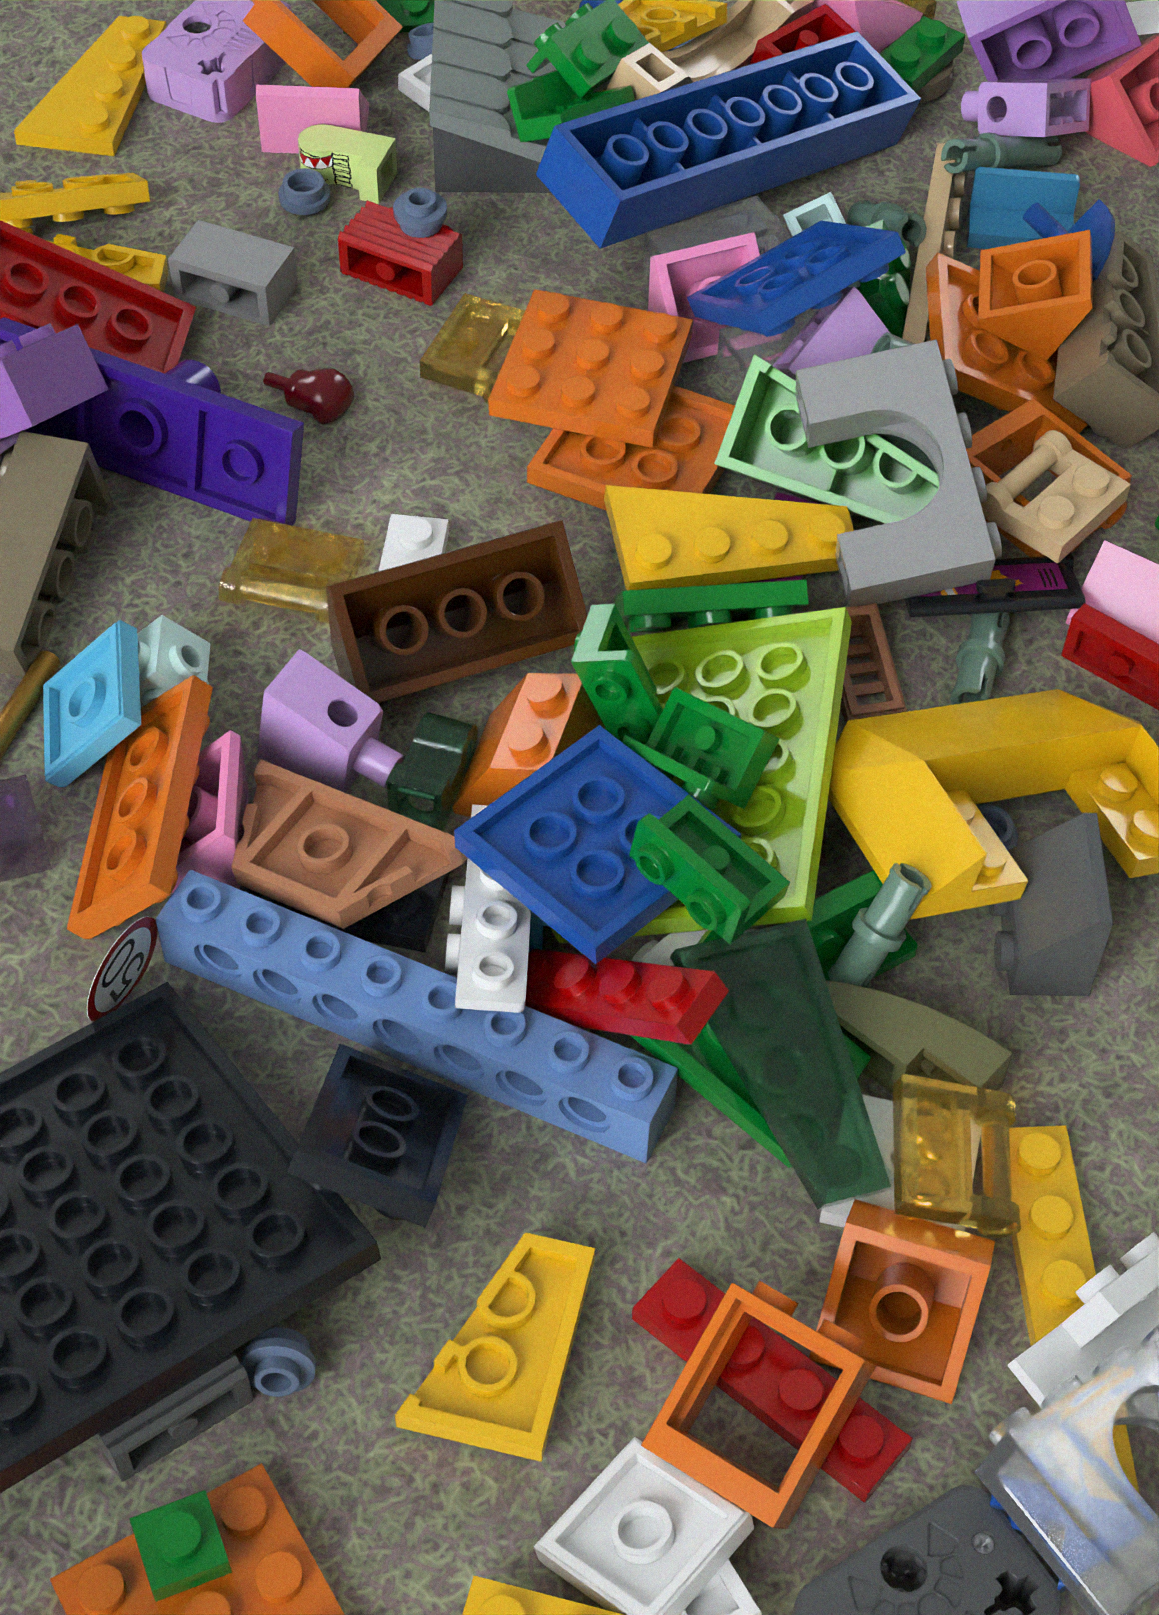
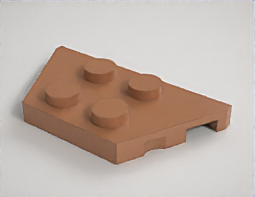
[231,759,468,929]

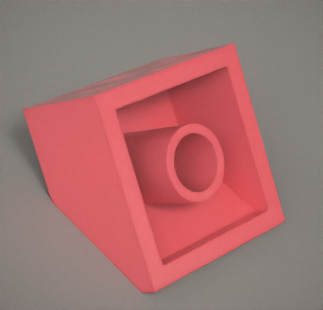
[1086,33,1159,167]

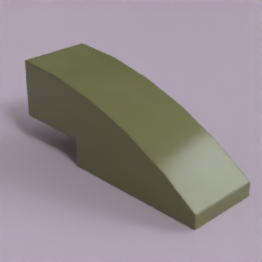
[797,978,1013,1118]

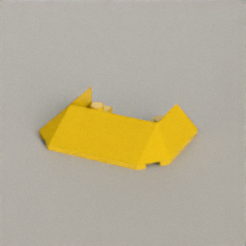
[828,689,1159,920]

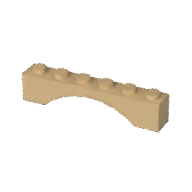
[606,0,815,100]

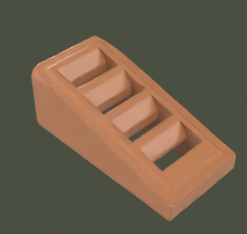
[840,603,907,723]

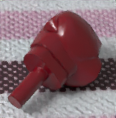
[263,368,355,425]

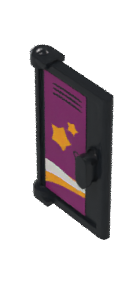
[904,552,1086,617]

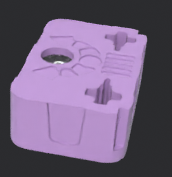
[142,0,293,123]

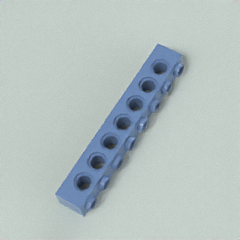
[156,869,678,1164]

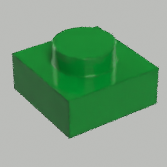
[129,1490,232,1602]

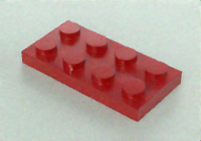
[0,220,196,374]

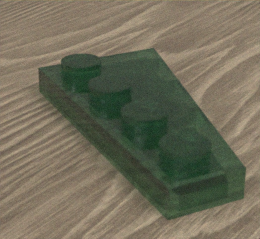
[670,919,891,1210]

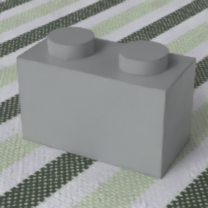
[168,220,298,326]

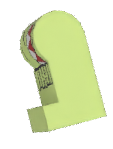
[298,124,397,204]

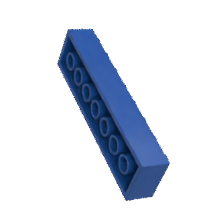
[536,31,921,249]

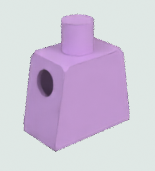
[961,78,1091,137]
[773,286,890,381]
[257,649,405,793]

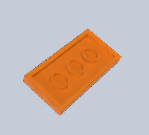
[67,675,213,939]

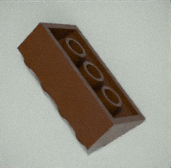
[326,520,588,703]

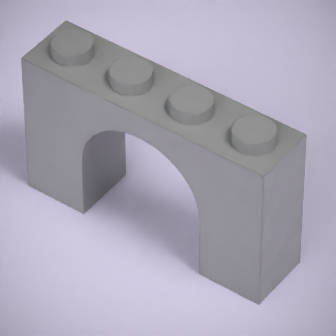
[795,339,1002,607]

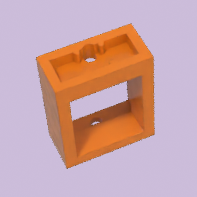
[242,0,403,88]
[966,398,1132,557]
[641,1280,876,1529]

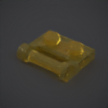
[419,293,525,404]
[218,518,365,623]
[893,1074,1021,1238]

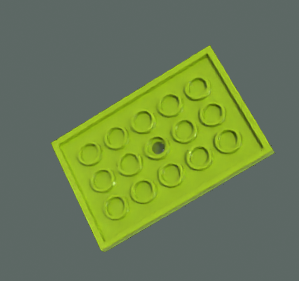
[551,607,852,943]

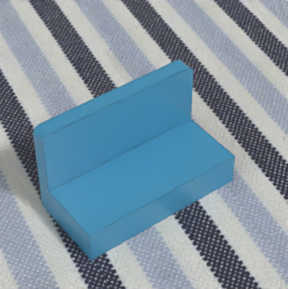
[967,167,1080,249]

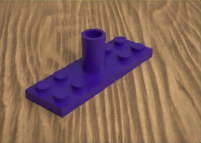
[0,317,304,534]

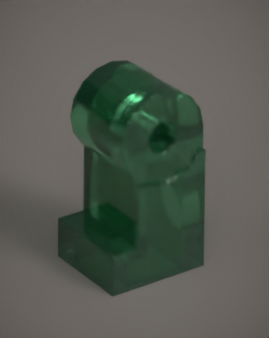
[386,712,478,831]

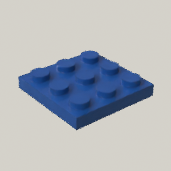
[687,220,906,337]
[454,725,741,964]

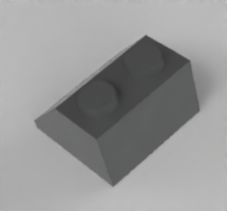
[988,813,1113,996]

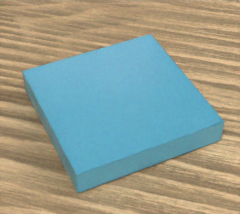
[43,620,142,788]

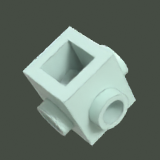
[137,615,211,707]

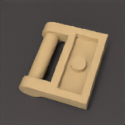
[981,430,1131,563]

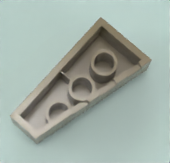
[1053,230,1159,448]
[0,431,113,677]

